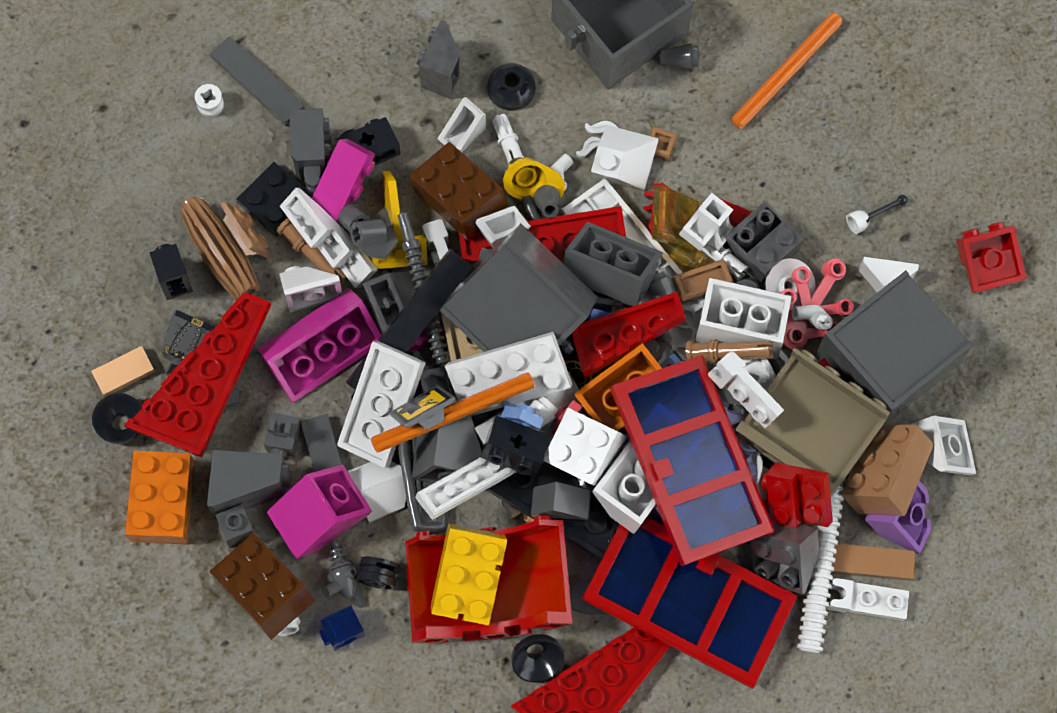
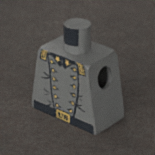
[161,309,215,376]

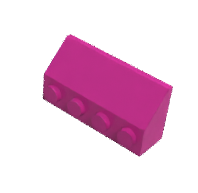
[256,288,382,403]

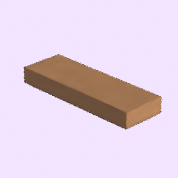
[831,544,915,581]

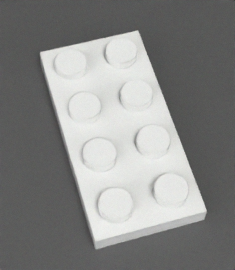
[445,332,572,416]
[337,341,426,468]

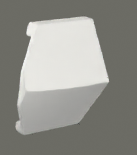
[348,461,406,523]

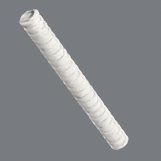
[797,479,847,653]

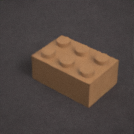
[841,424,934,516]

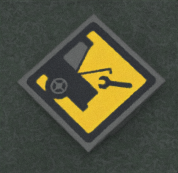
[389,385,455,430]

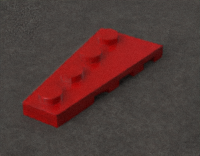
[572,292,686,378]

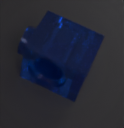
[318,605,365,651]

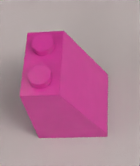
[267,465,373,559]

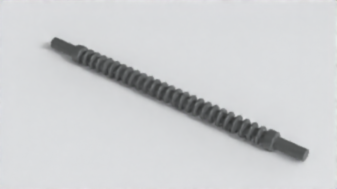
[397,213,458,401]

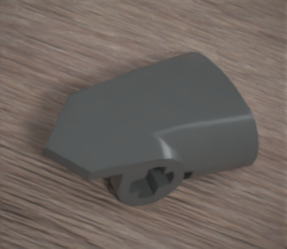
[338,205,398,259]

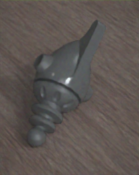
[321,540,366,608]

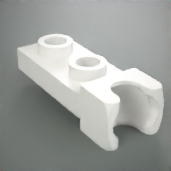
[422,219,461,286]
[708,351,784,429]
[826,578,909,621]

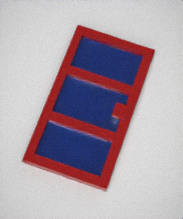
[610,355,775,567]
[582,517,797,689]

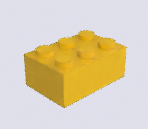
[430,523,507,625]

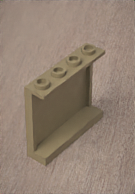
[735,348,890,498]

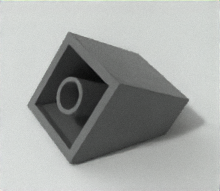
[412,400,482,484]
[207,450,291,519]

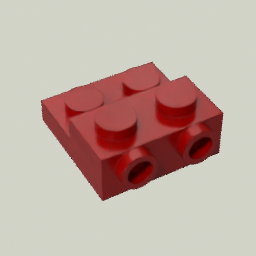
[956,222,1027,293]
[762,462,833,528]

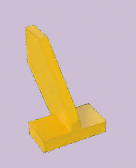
[371,171,427,269]

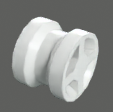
[195,84,224,117]

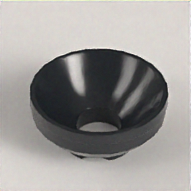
[487,63,536,111]
[92,393,142,445]
[511,634,564,683]

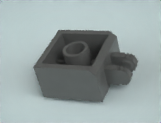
[289,108,332,194]

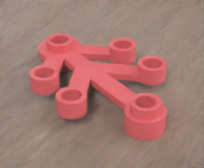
[779,259,854,350]

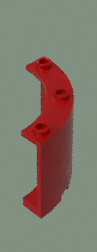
[405,515,572,644]

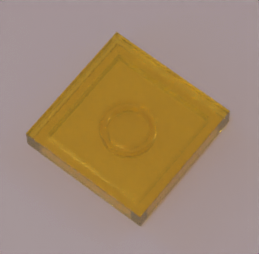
[652,185,699,254]

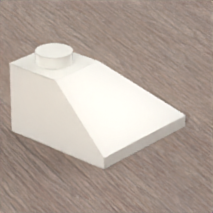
[591,125,659,191]
[279,266,342,313]
[909,416,976,475]

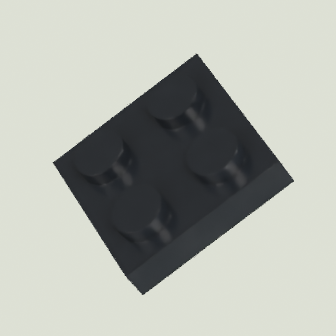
[236,162,313,237]

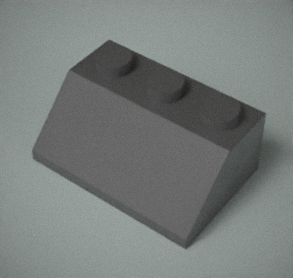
[563,222,663,306]

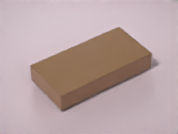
[672,259,734,304]

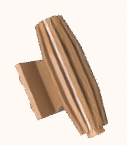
[180,197,272,300]

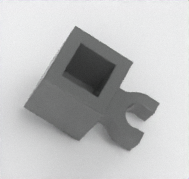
[264,413,301,459]

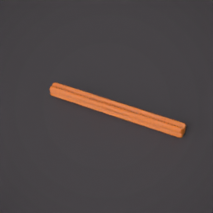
[731,12,842,129]
[371,372,535,453]

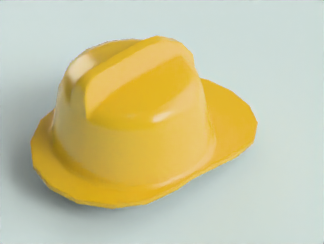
[503,157,565,207]

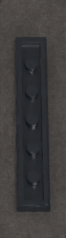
[346,249,473,390]

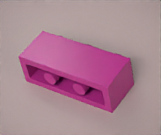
[312,139,375,226]

